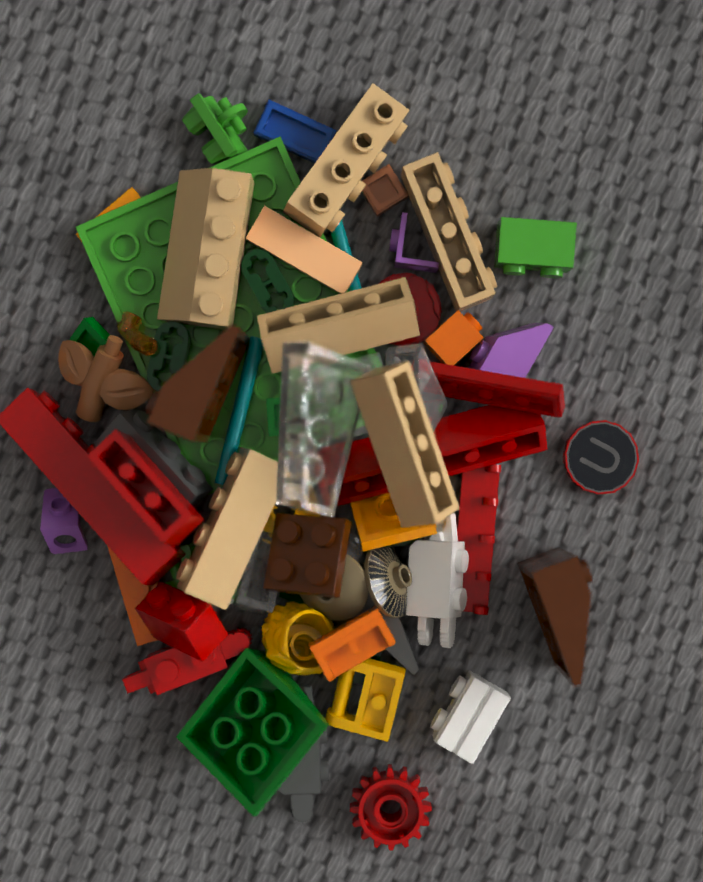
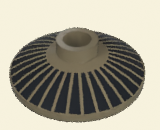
[364,545,412,618]

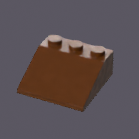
[146,325,250,443]
[517,547,593,687]

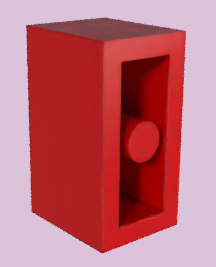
[135,582,228,662]

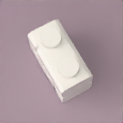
[430,670,511,764]

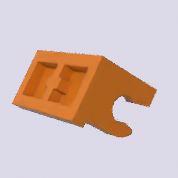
[308,606,396,682]

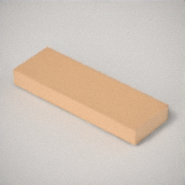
[246,206,363,294]

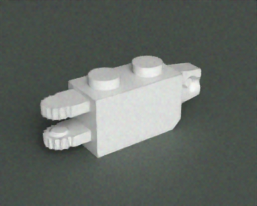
[406,513,469,648]

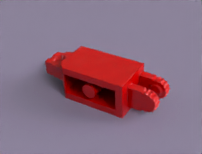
[122,627,253,695]

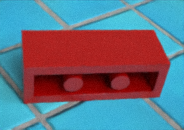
[87,429,204,546]

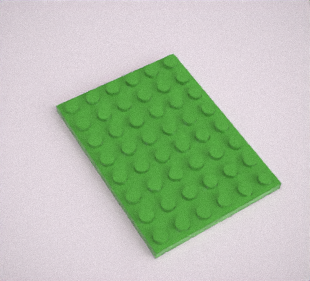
[76,136,382,496]

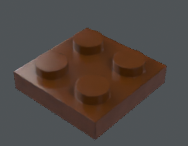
[263,513,352,598]

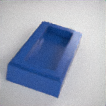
[253,100,336,164]

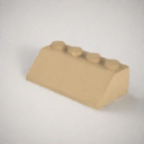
[157,168,255,330]

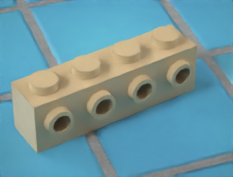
[283,83,409,237]
[401,152,497,312]
[257,277,420,374]
[350,361,459,527]
[176,448,291,610]

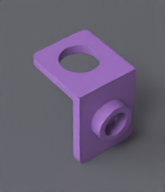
[389,212,439,273]
[40,488,88,554]

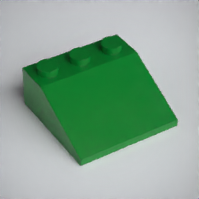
[176,648,329,817]

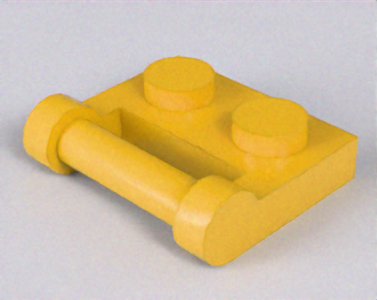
[325,658,407,742]

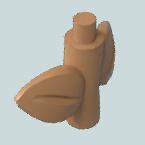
[58,335,154,422]

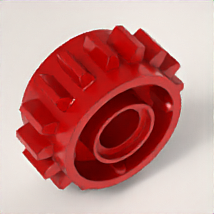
[350,764,432,851]

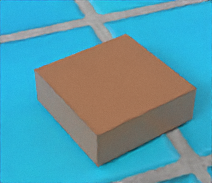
[362,164,409,217]

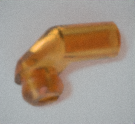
[117,311,158,356]

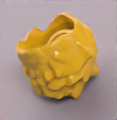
[262,601,334,675]

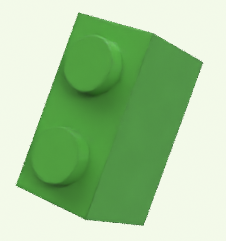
[494,217,577,278]

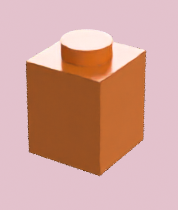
[423,310,484,365]

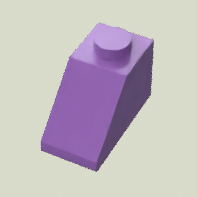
[469,323,554,378]

